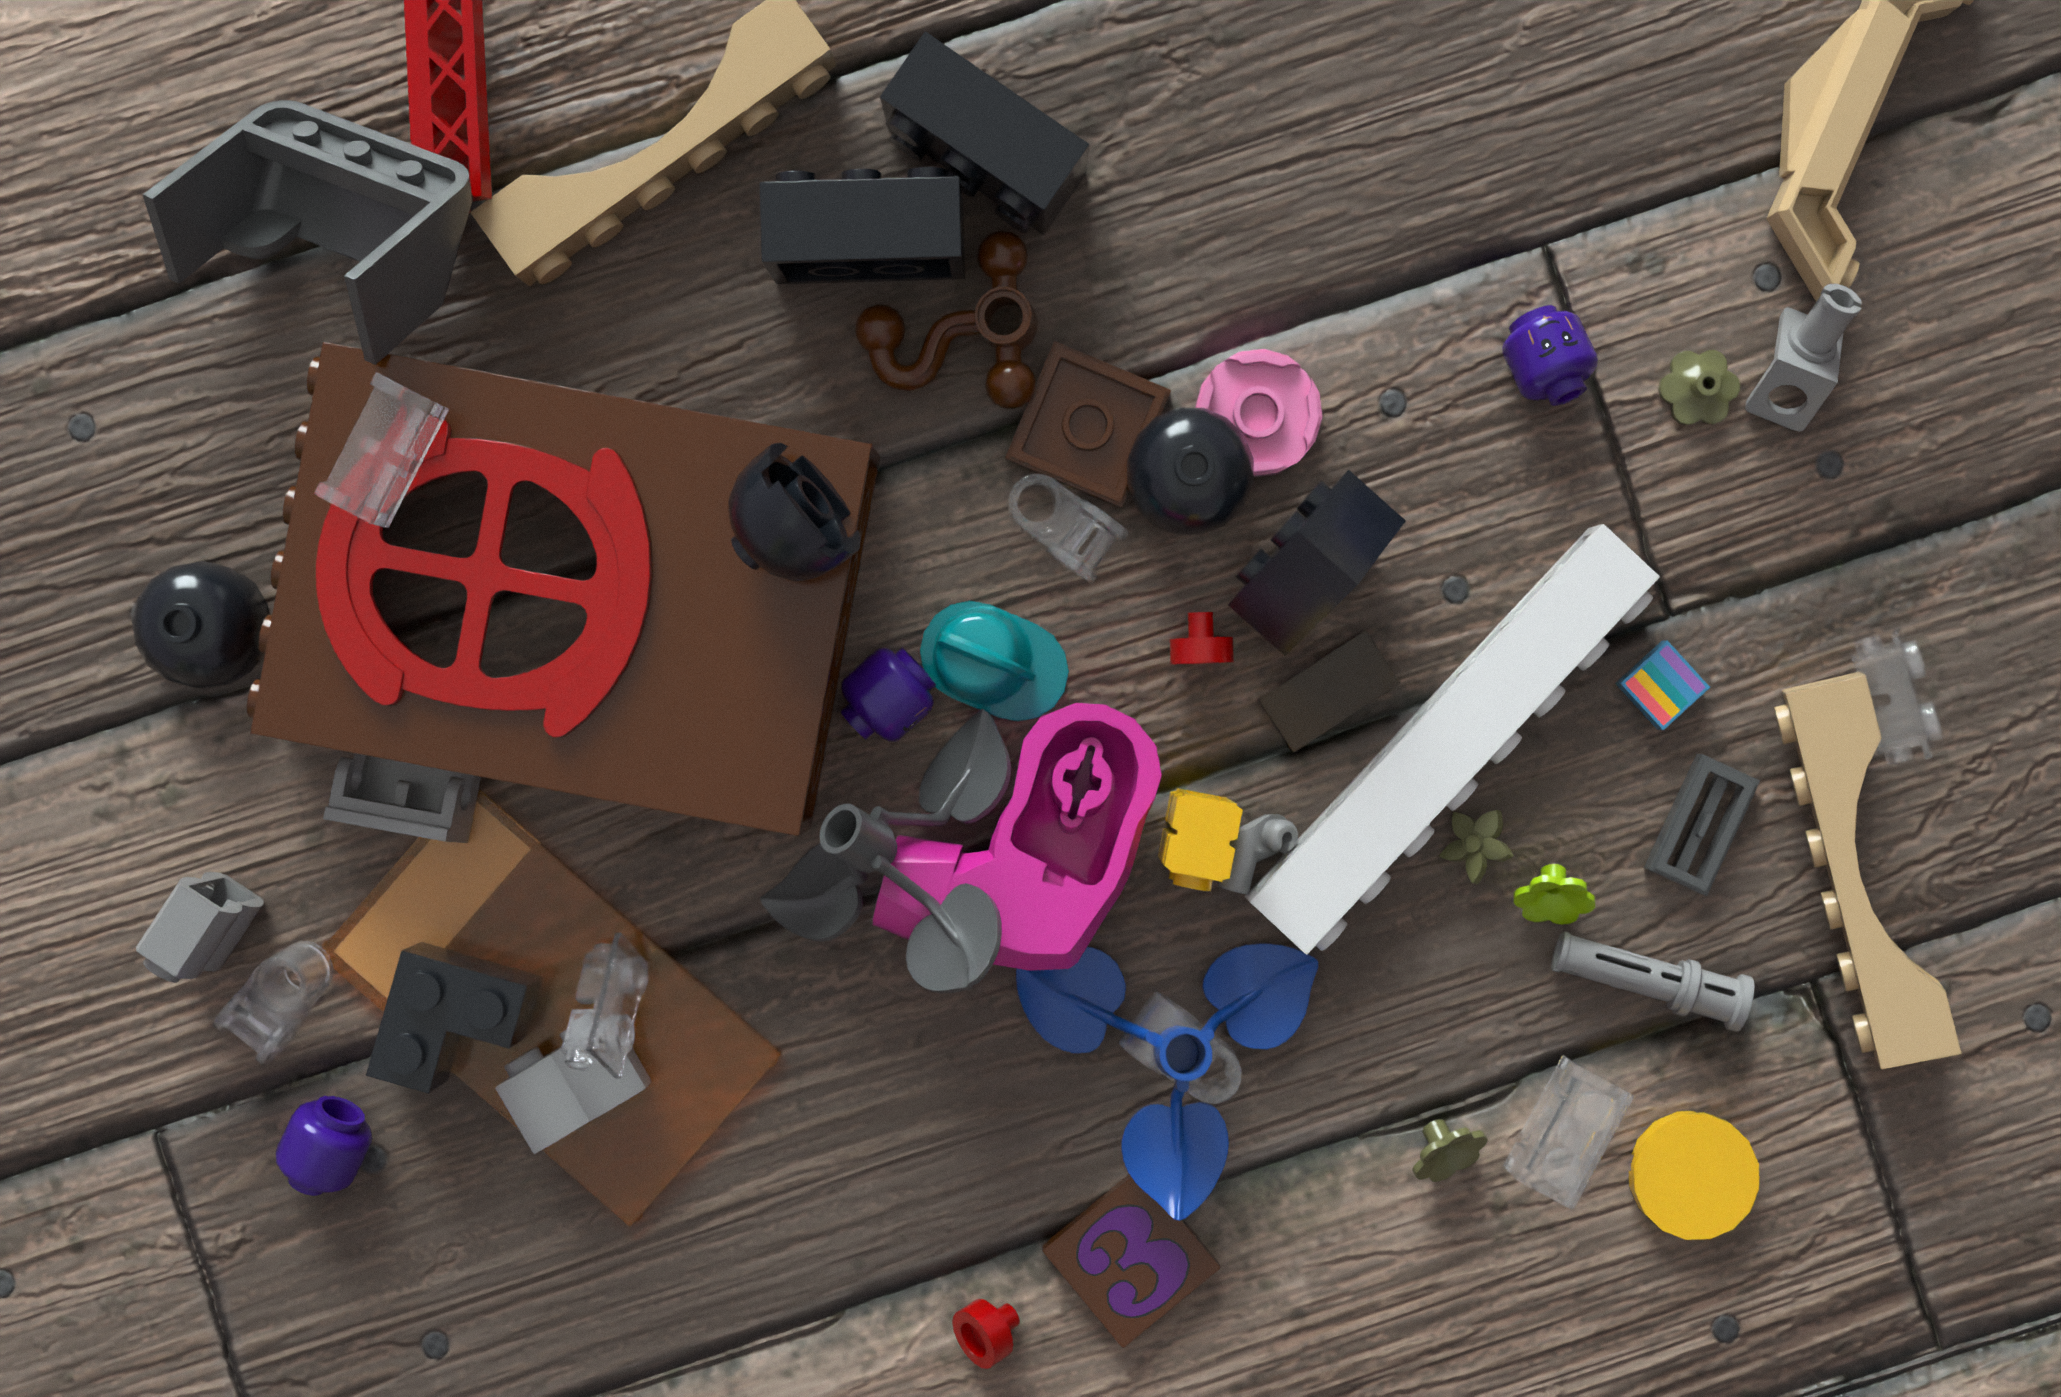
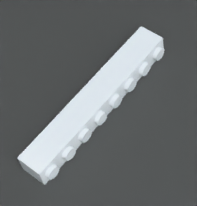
[1244,524,1660,955]

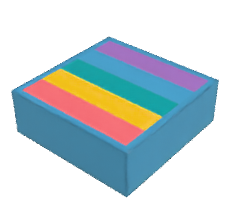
[1615,640,1710,730]

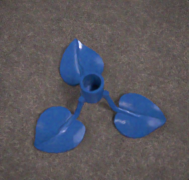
[1016,944,1318,1221]

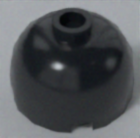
[1127,407,1254,535]
[728,443,861,582]
[132,561,269,688]

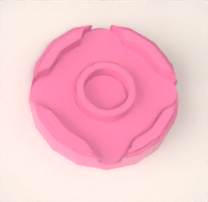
[1195,349,1322,477]

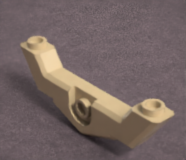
[1766,0,1974,302]

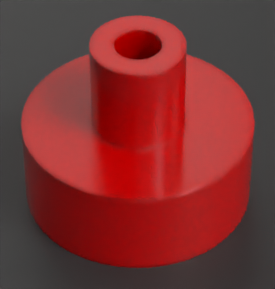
[1169,612,1234,665]
[952,1299,1020,1369]

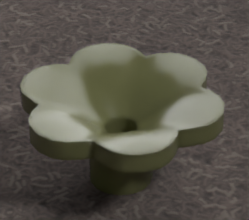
[1658,350,1741,425]
[1412,1119,1488,1182]

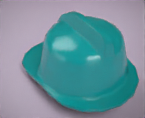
[920,601,1069,721]

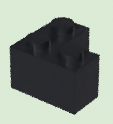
[1228,470,1406,656]
[366,942,543,1094]

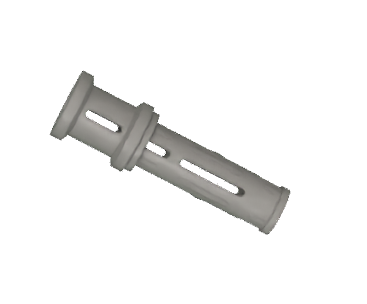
[1551,931,1755,1032]

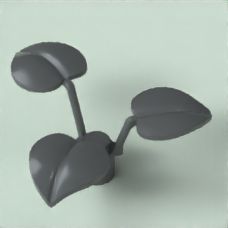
[760,709,1011,994]

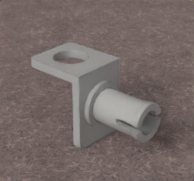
[1745,284,1862,432]

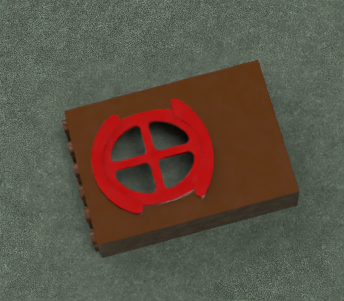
[247,342,881,836]

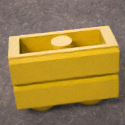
[1158,788,1243,891]

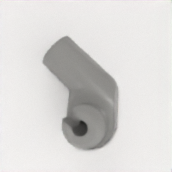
[1218,814,1298,894]

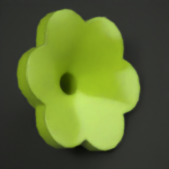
[1513,864,1595,925]

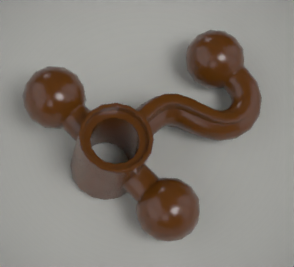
[855,231,1038,409]

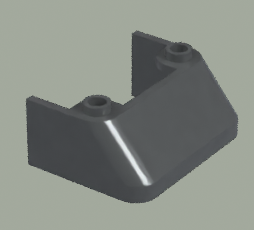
[142,100,473,365]

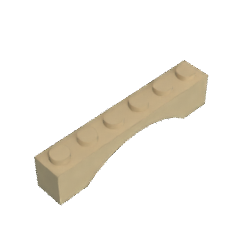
[470,0,836,286]
[1774,672,1962,1070]

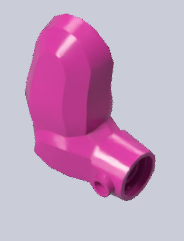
[873,703,1162,971]

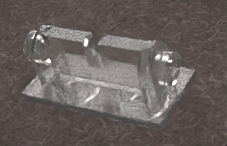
[1851,628,1943,764]
[561,932,648,1079]

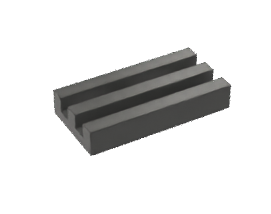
[1644,754,1760,896]

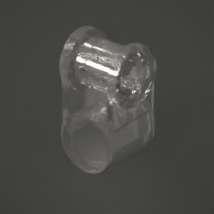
[1007,474,1129,585]
[213,941,333,1066]
[1118,990,1242,1104]

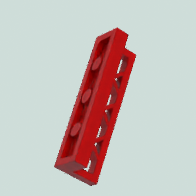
[404,0,492,213]

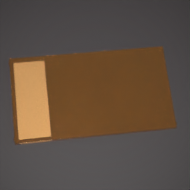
[317,789,782,1227]

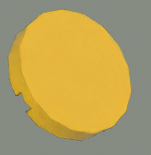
[1629,1111,1759,1240]

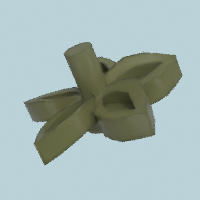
[1439,810,1514,885]

